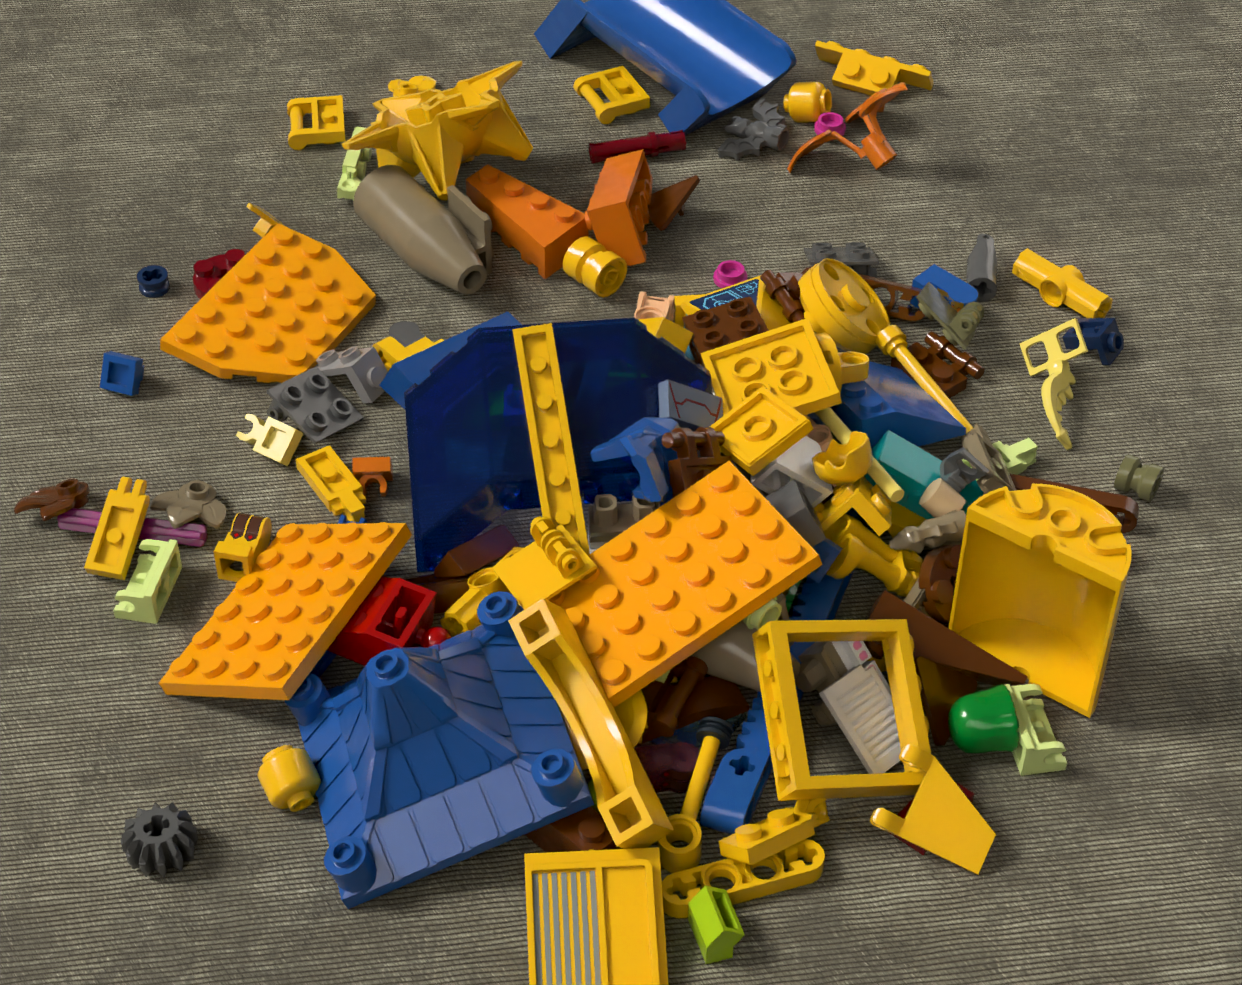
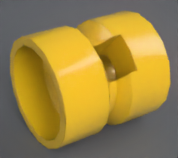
[562,236,627,298]

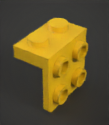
[814,476,892,536]

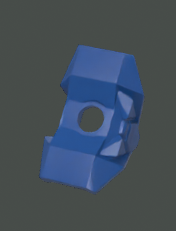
[591,417,680,502]

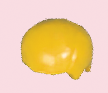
[812,431,872,485]

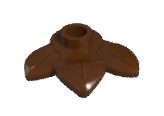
[14,479,90,521]

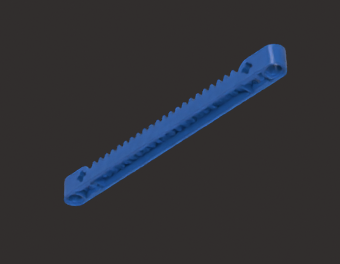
[700,507,872,835]

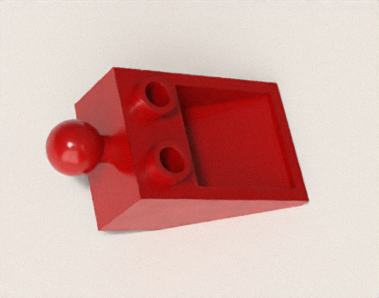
[327,577,452,666]

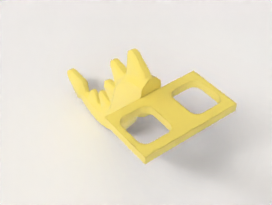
[1020,318,1088,450]

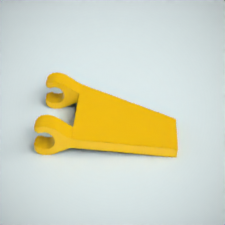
[870,744,996,875]

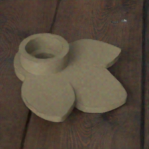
[150,480,227,529]

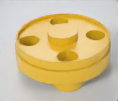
[798,258,890,355]

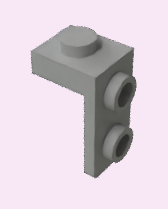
[315,346,388,404]

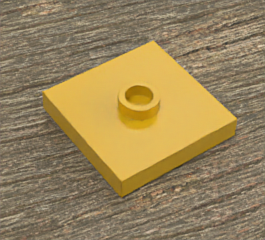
[709,386,814,476]

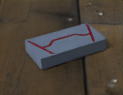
[658,380,723,431]

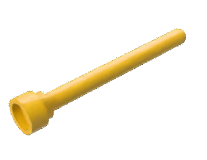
[875,325,973,434]

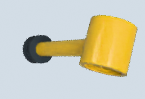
[657,716,733,873]

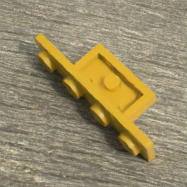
[815,40,934,96]

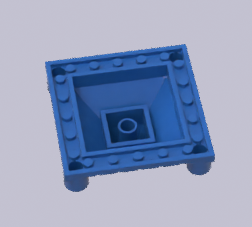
[284,591,595,909]

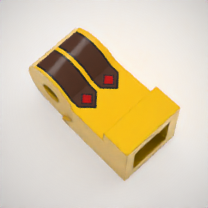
[213,513,272,582]

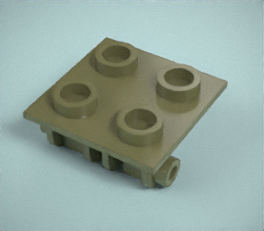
[916,282,984,350]

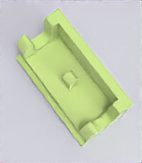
[113,539,182,624]
[1004,684,1067,776]

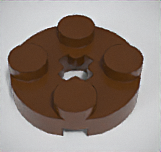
[918,544,962,624]

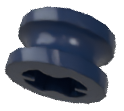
[137,265,170,298]

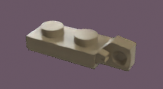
[960,423,1016,494]

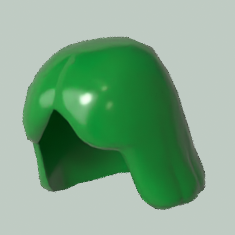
[948,685,1019,754]

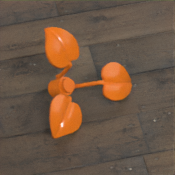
[787,82,908,173]

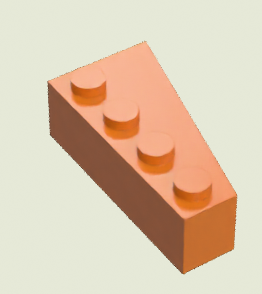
[585,150,653,266]
[466,164,589,280]

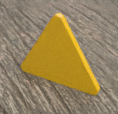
[246,203,285,238]

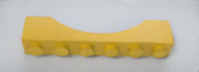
[508,598,674,849]

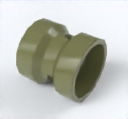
[1114,454,1164,502]

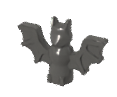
[718,97,789,161]

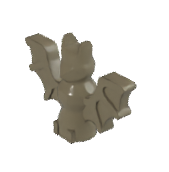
[889,510,966,553]

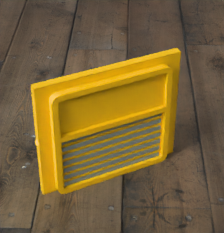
[524,847,669,985]

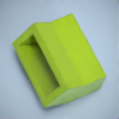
[688,885,745,964]

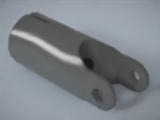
[966,233,997,302]

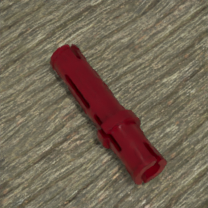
[588,130,686,164]

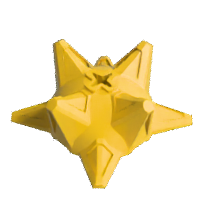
[341,61,533,201]

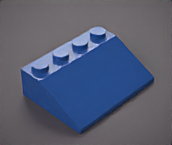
[830,361,966,449]

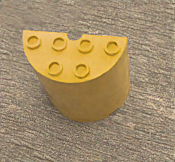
[948,483,1132,718]

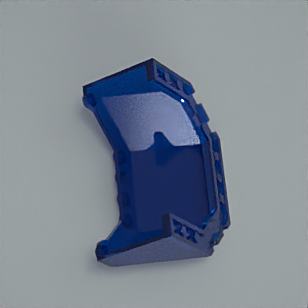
[404,317,713,572]

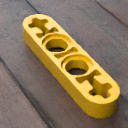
[662,839,825,918]

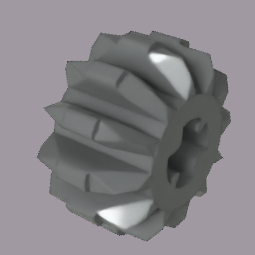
[121,801,198,877]

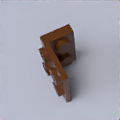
[682,297,769,375]

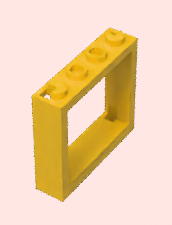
[752,619,931,801]

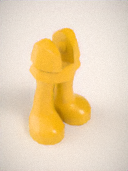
[824,513,923,597]

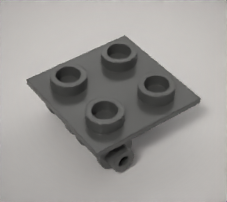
[804,242,879,278]
[266,366,364,445]

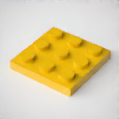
[701,318,842,416]

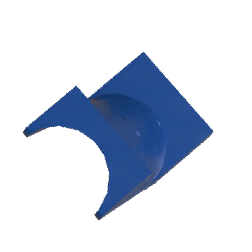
[534,0,797,135]

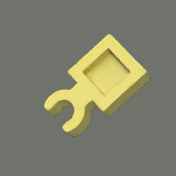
[236,414,304,466]

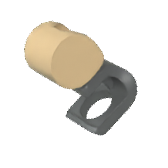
[919,447,989,518]

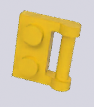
[573,66,650,124]
[287,95,346,150]

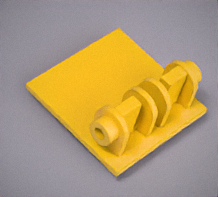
[493,516,597,610]

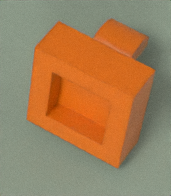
[352,457,393,497]

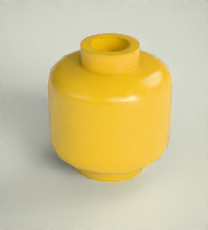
[783,82,832,123]
[257,745,321,812]

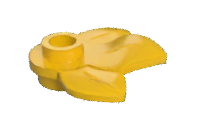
[388,76,441,97]

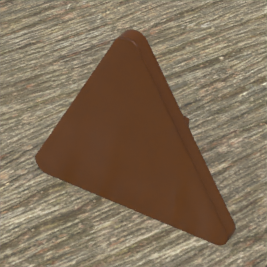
[648,175,700,231]
[914,656,977,746]

